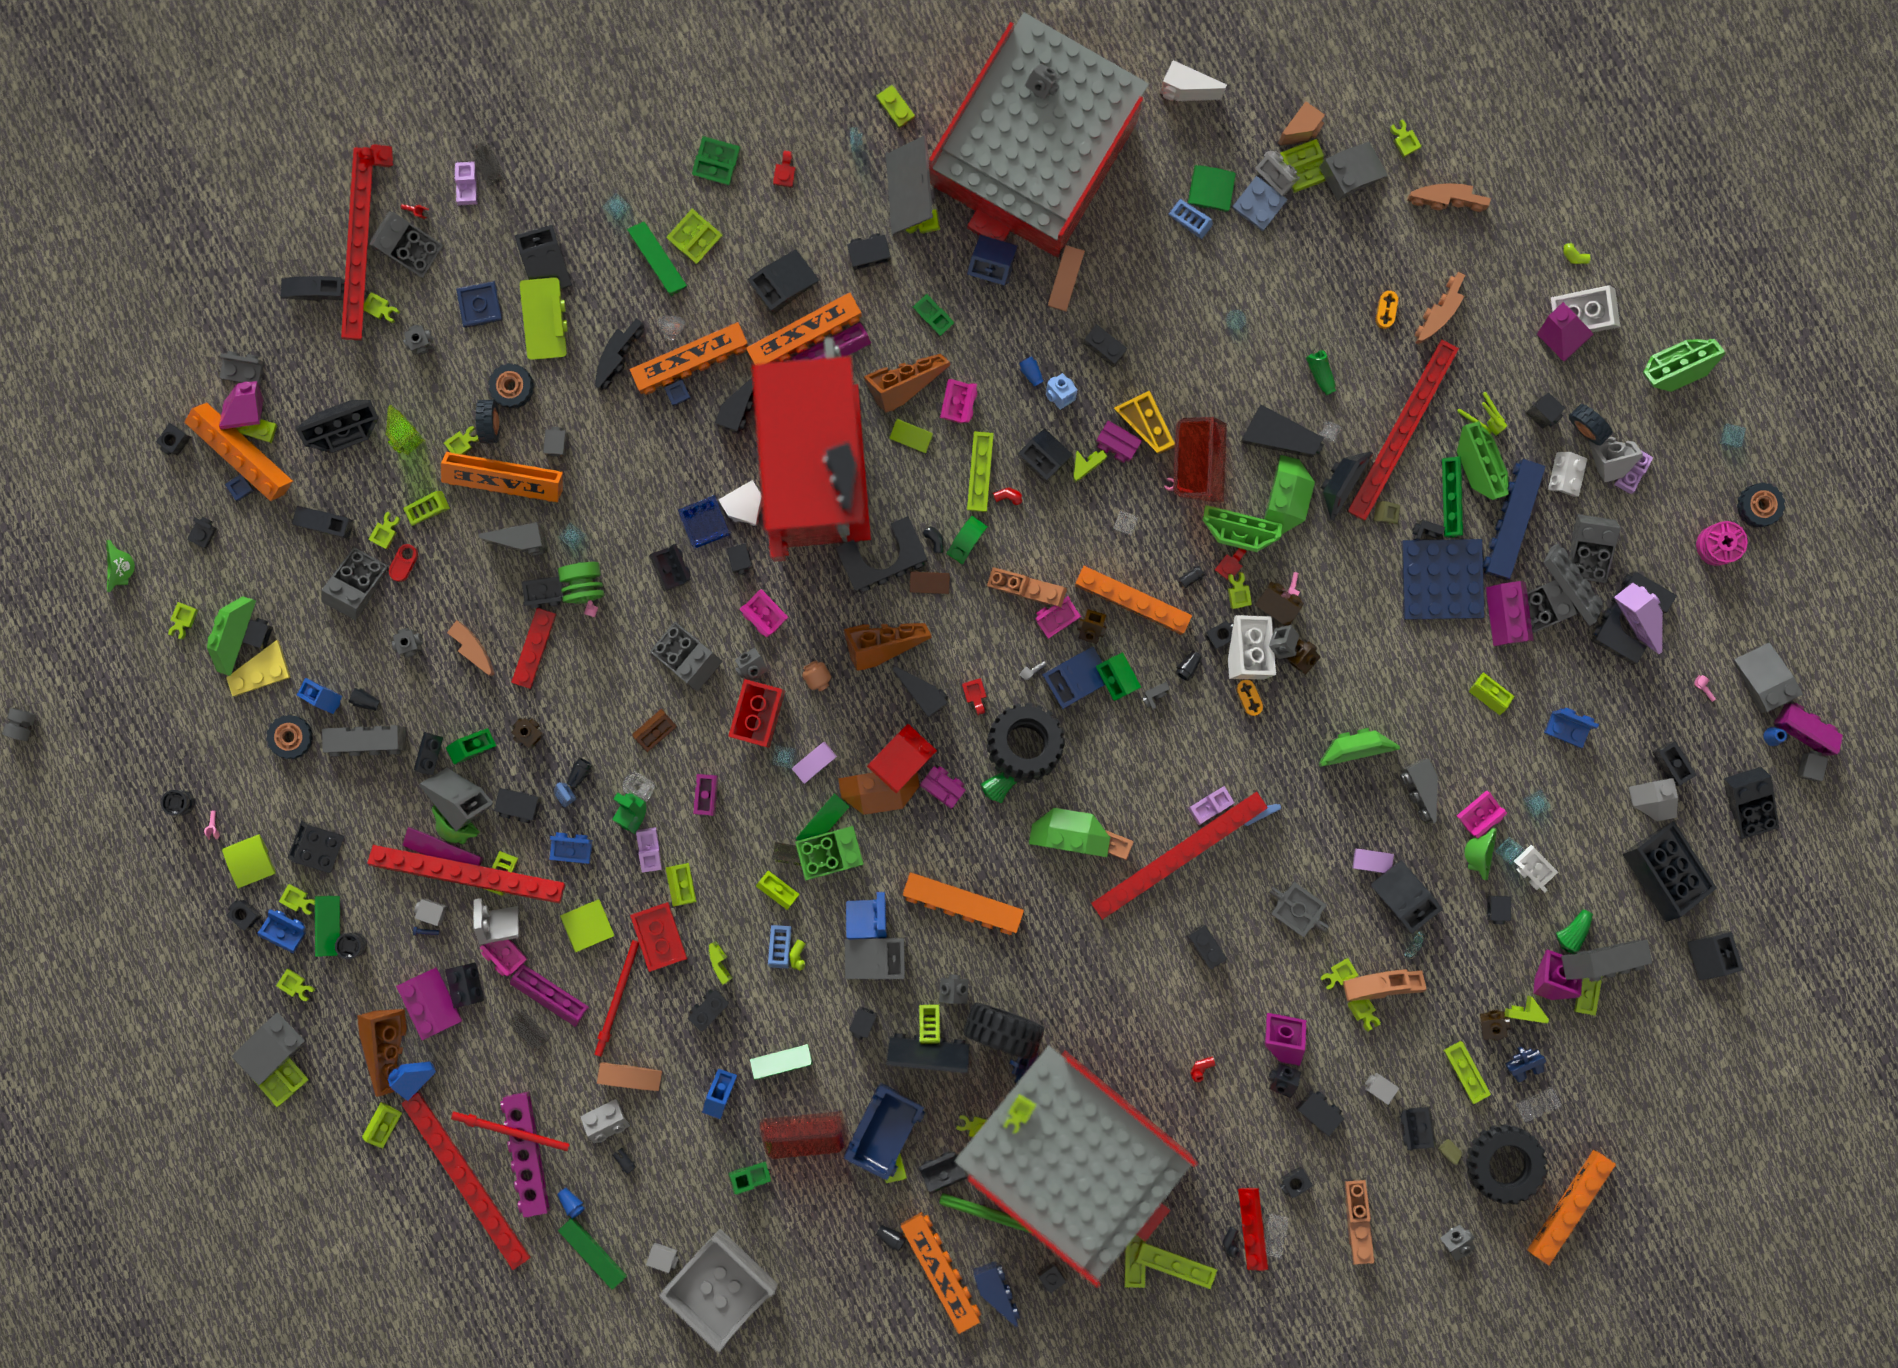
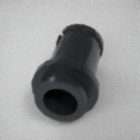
[1179,566,1205,589]
[612,1147,636,1175]

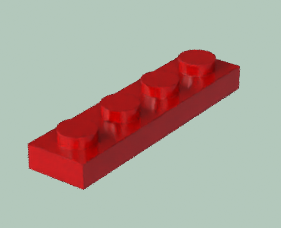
[511,608,557,689]
[1238,1188,1268,1271]

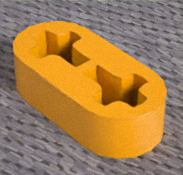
[1376,291,1398,329]
[1236,680,1263,716]

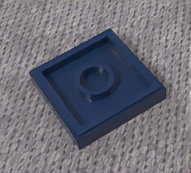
[456,281,503,328]

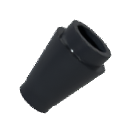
[1175,651,1202,681]
[349,688,380,711]
[567,757,593,788]
[876,1225,907,1252]

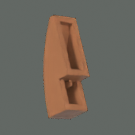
[1048,245,1085,311]
[447,620,495,676]
[597,1062,662,1091]

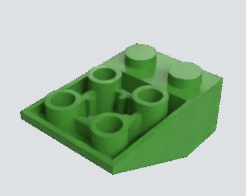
[795,826,863,880]

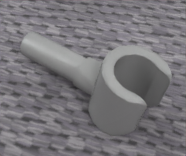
[1019,661,1047,680]

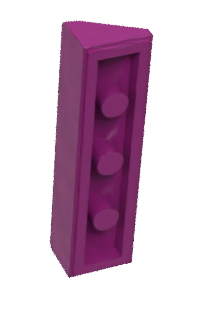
[791,322,871,361]
[402,827,484,866]
[510,964,589,1027]

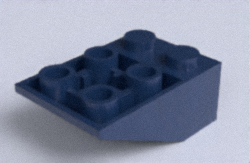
[1042,646,1105,710]
[973,1261,1020,1327]

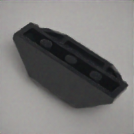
[296,400,379,453]
[1320,451,1373,523]

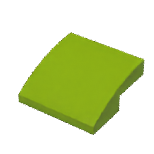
[1280,139,1326,193]
[666,208,722,264]
[222,834,276,888]
[560,899,614,953]
[709,941,732,985]
[252,1059,308,1108]

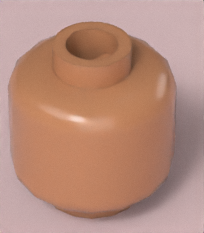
[802,661,832,691]

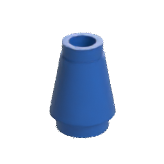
[1019,356,1044,386]
[1764,727,1787,746]
[557,1188,585,1219]

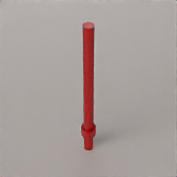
[594,940,639,1057]
[451,1111,570,1152]

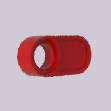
[389,544,418,582]

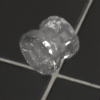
[1318,421,1342,443]

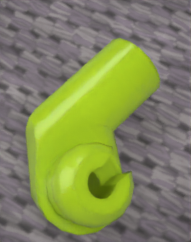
[1563,243,1590,264]
[789,939,806,971]

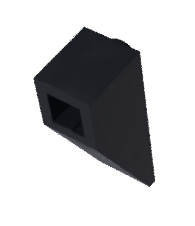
[715,377,754,434]
[292,506,354,540]

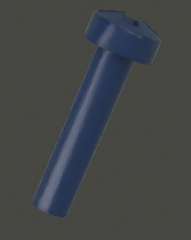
[413,927,439,936]

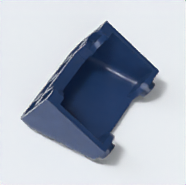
[844,1082,925,1180]

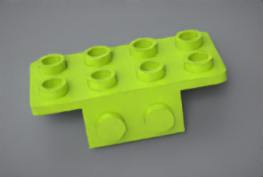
[520,278,568,360]

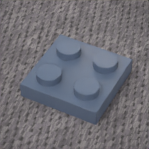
[1232,176,1287,231]

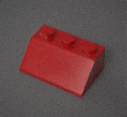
[728,679,786,748]

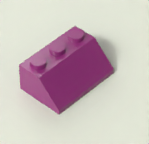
[1486,581,1534,646]
[1773,702,1843,756]
[396,967,463,1040]

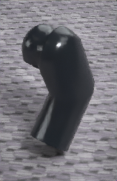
[923,526,943,553]

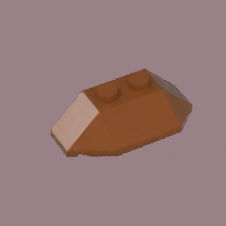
[838,772,920,815]

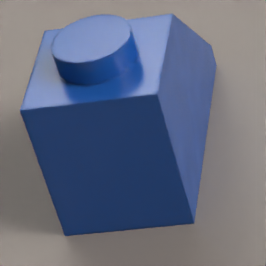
[297,678,342,714]
[388,1062,436,1101]
[702,1068,737,1119]

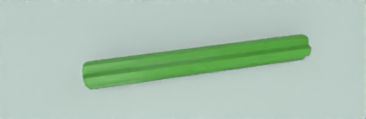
[939,1193,1031,1233]

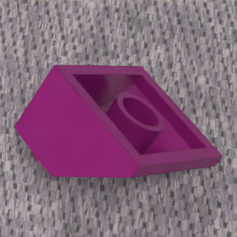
[1537,302,1594,362]
[219,381,264,429]
[1533,949,1582,1000]
[1265,1013,1306,1066]

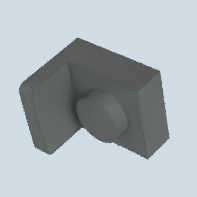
[1142,682,1170,710]

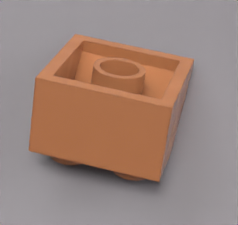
[1278,102,1325,146]

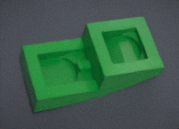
[912,294,954,336]

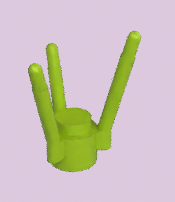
[1457,392,1508,436]

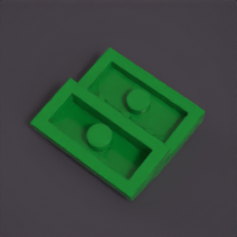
[692,136,741,185]
[1188,165,1236,212]

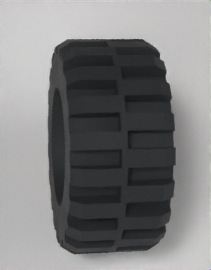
[987,703,1065,783]
[963,1002,1044,1059]
[1466,1124,1548,1205]

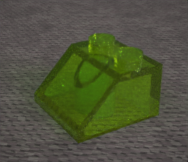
[386,404,425,456]

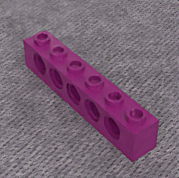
[501,1091,550,1218]

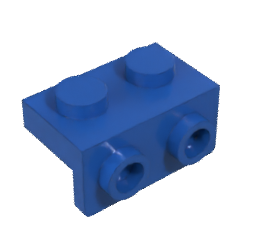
[549,832,593,864]
[258,909,306,953]

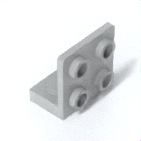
[474,898,519,945]

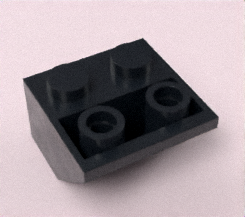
[1018,428,1073,483]
[1686,930,1744,981]

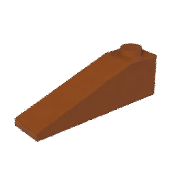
[864,354,951,413]
[844,623,932,671]
[357,1009,407,1097]

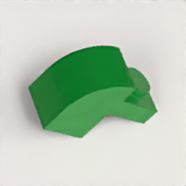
[946,516,988,565]
[612,793,647,834]
[728,1161,771,1195]

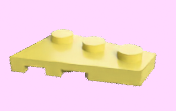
[226,640,291,697]

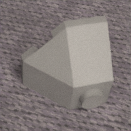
[1589,437,1643,482]
[1628,778,1678,822]

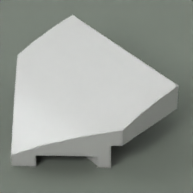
[719,480,763,526]

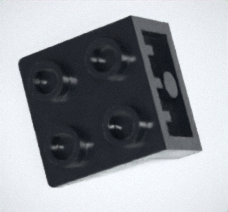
[287,821,344,873]

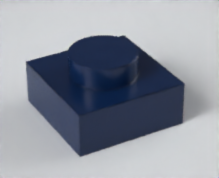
[664,380,691,406]
[225,474,254,502]

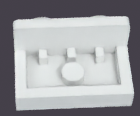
[1548,452,1587,497]
[1514,845,1558,893]

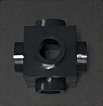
[1268,1063,1301,1098]

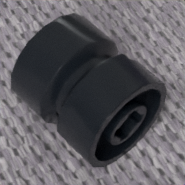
[161,790,195,816]
[335,932,367,959]

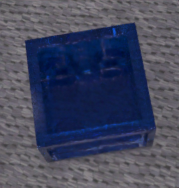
[678,495,731,549]

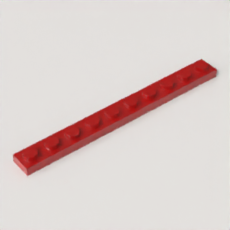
[341,147,373,341]
[1347,339,1459,521]
[1091,791,1268,920]
[367,845,565,904]
[401,1092,531,1270]

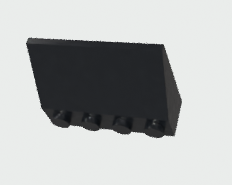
[1622,821,1717,922]
[886,1033,970,1073]

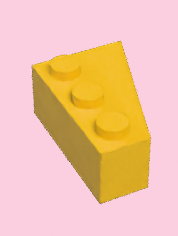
[1114,391,1176,455]

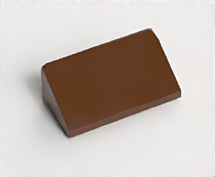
[910,571,950,594]
[632,709,677,752]

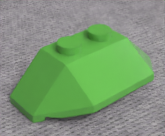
[1643,339,1725,392]
[1457,421,1508,500]
[1264,455,1315,535]
[1203,505,1282,552]
[207,596,256,676]
[1319,728,1400,767]
[1029,808,1111,857]

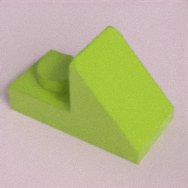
[1073,450,1107,483]
[1505,995,1549,1023]

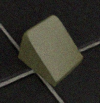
[1374,501,1400,524]
[1438,1139,1462,1165]

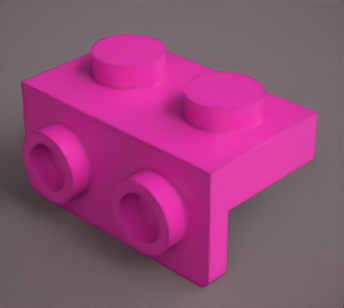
[940,379,977,424]
[740,589,789,637]
[1035,596,1081,639]
[1457,791,1507,838]
[480,939,528,976]

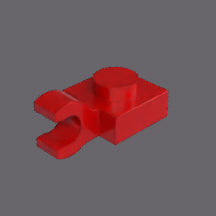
[358,144,393,167]
[773,151,796,188]
[1215,548,1247,581]
[962,678,987,715]

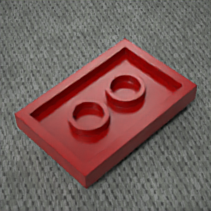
[630,902,688,972]

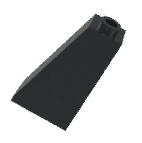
[1240,404,1324,458]

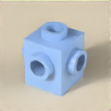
[1046,373,1077,410]

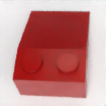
[867,724,937,793]

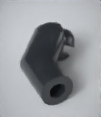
[1223,1226,1240,1258]

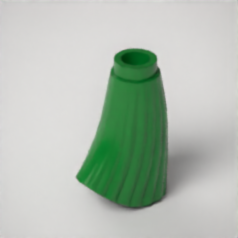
[1306,350,1337,396]
[980,772,1017,803]
[1556,909,1593,954]

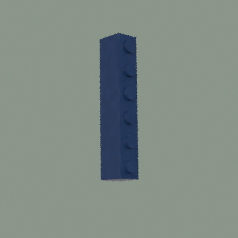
[1483,459,1546,580]

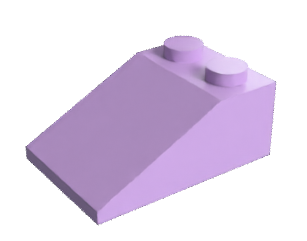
[1614,583,1662,654]

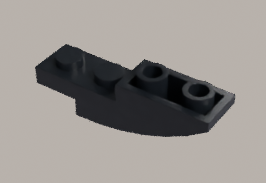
[280,276,345,301]
[595,318,645,392]

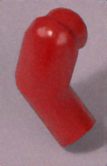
[993,488,1023,505]
[1191,1056,1216,1082]

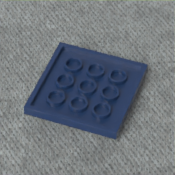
[1402,539,1484,620]

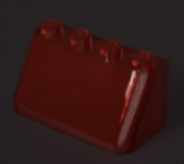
[1173,417,1227,502]
[760,1111,845,1159]

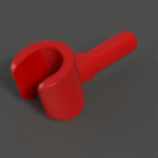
[401,204,429,219]

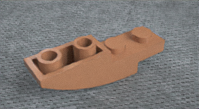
[1407,184,1491,212]
[1414,272,1465,345]
[987,567,1067,608]
[1343,969,1427,1001]
[1345,1180,1374,1265]

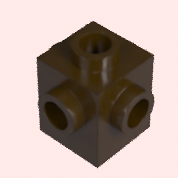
[1077,609,1107,644]
[1286,639,1321,675]
[511,718,545,749]
[1480,1010,1511,1041]

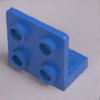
[1544,708,1599,748]
[846,892,887,940]

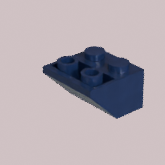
[967,235,1018,285]

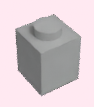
[414,899,448,926]
[1365,1073,1399,1105]
[646,1243,679,1273]

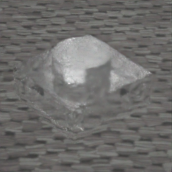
[1113,510,1138,536]

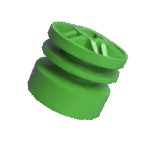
[558,562,605,604]

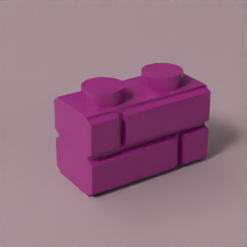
[1095,421,1142,463]
[920,766,966,809]
[693,774,719,816]

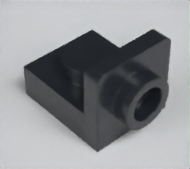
[187,516,217,549]
[1412,520,1445,540]

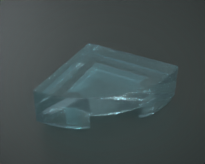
[1404,932,1425,959]

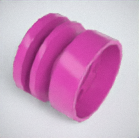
[1696,521,1748,566]

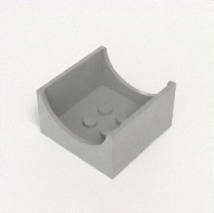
[659,1229,778,1353]

